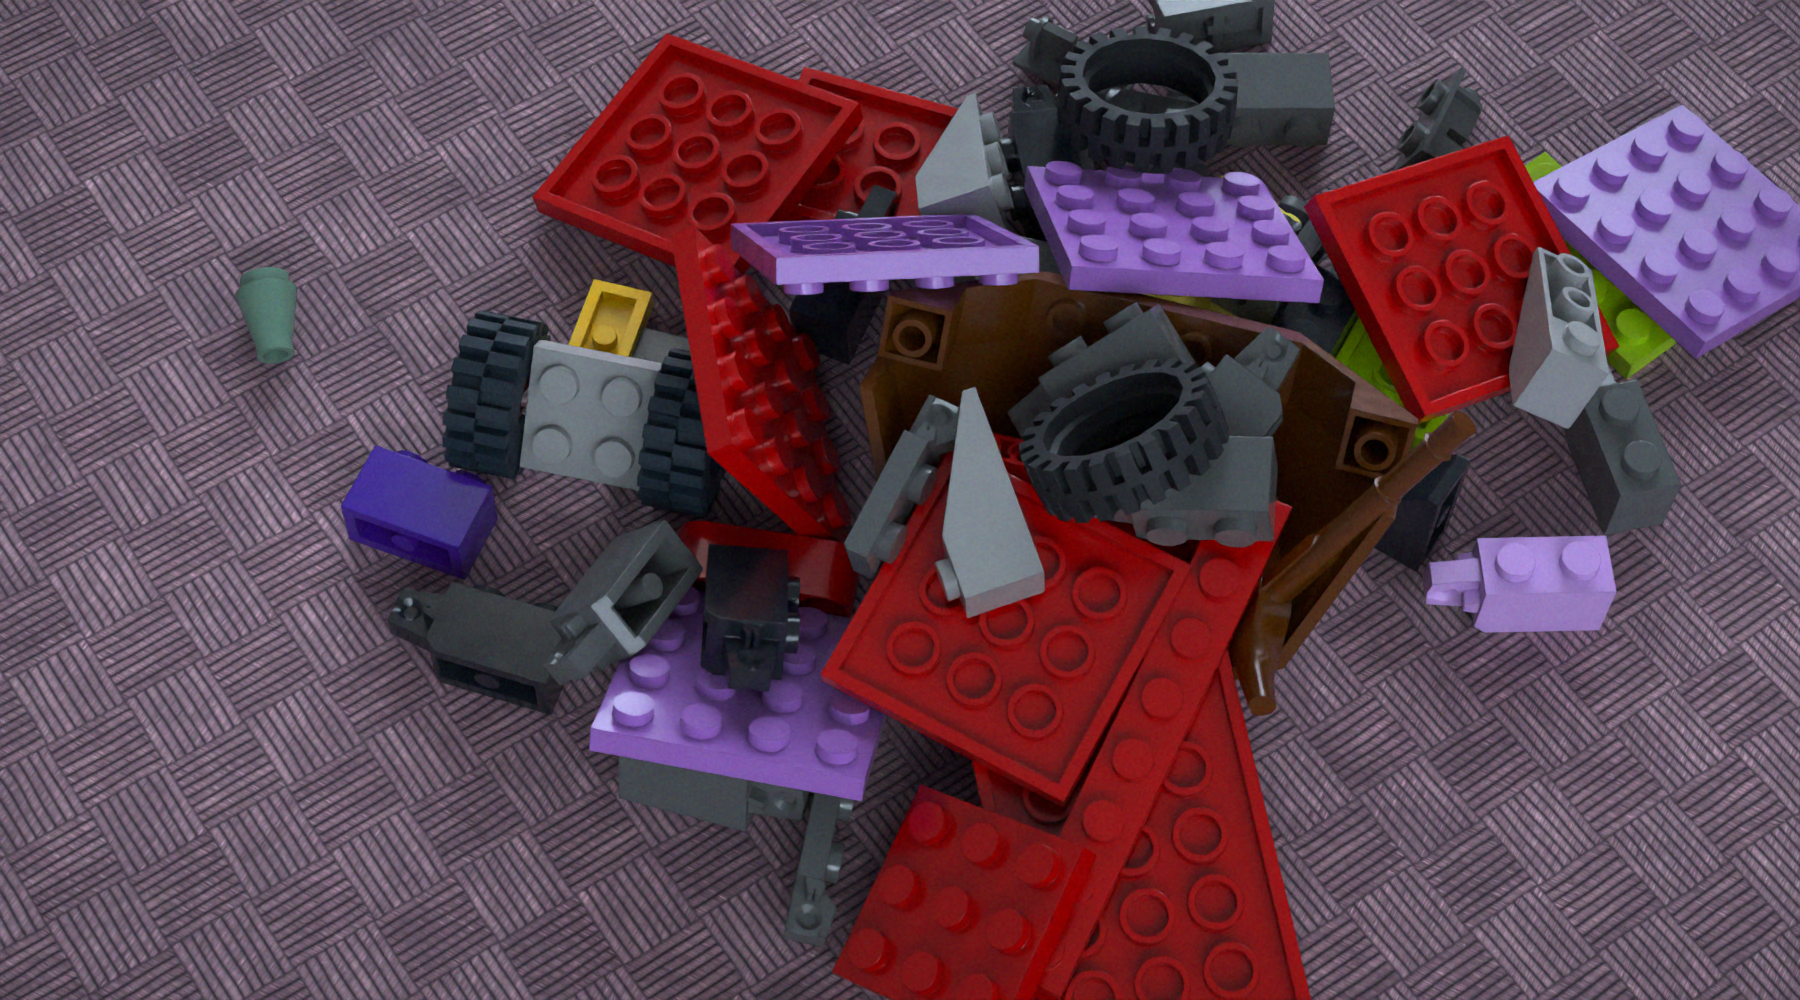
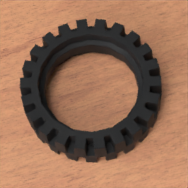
[1057,26,1238,173]
[1019,358,1230,523]

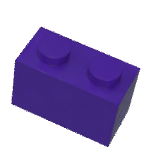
[341,445,498,580]

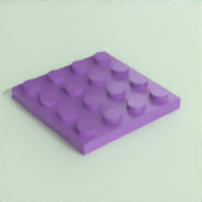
[1534,105,1800,359]
[1024,161,1324,303]
[731,213,1039,295]
[589,586,887,801]

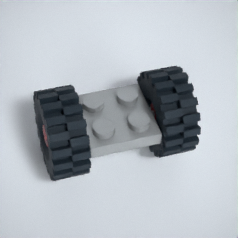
[442,311,726,518]

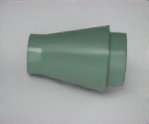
[235,267,297,364]

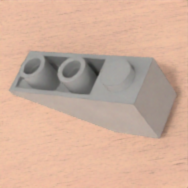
[915,93,1014,230]
[1509,247,1609,430]

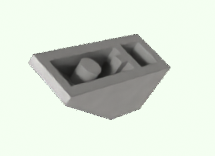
[935,387,1045,618]

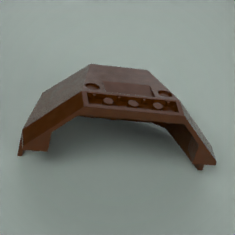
[859,271,1418,680]

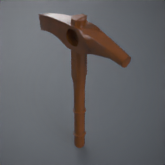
[1228,411,1476,716]

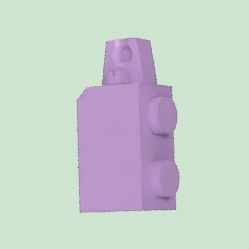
[1423,536,1616,633]

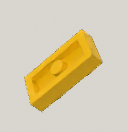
[568,279,654,357]

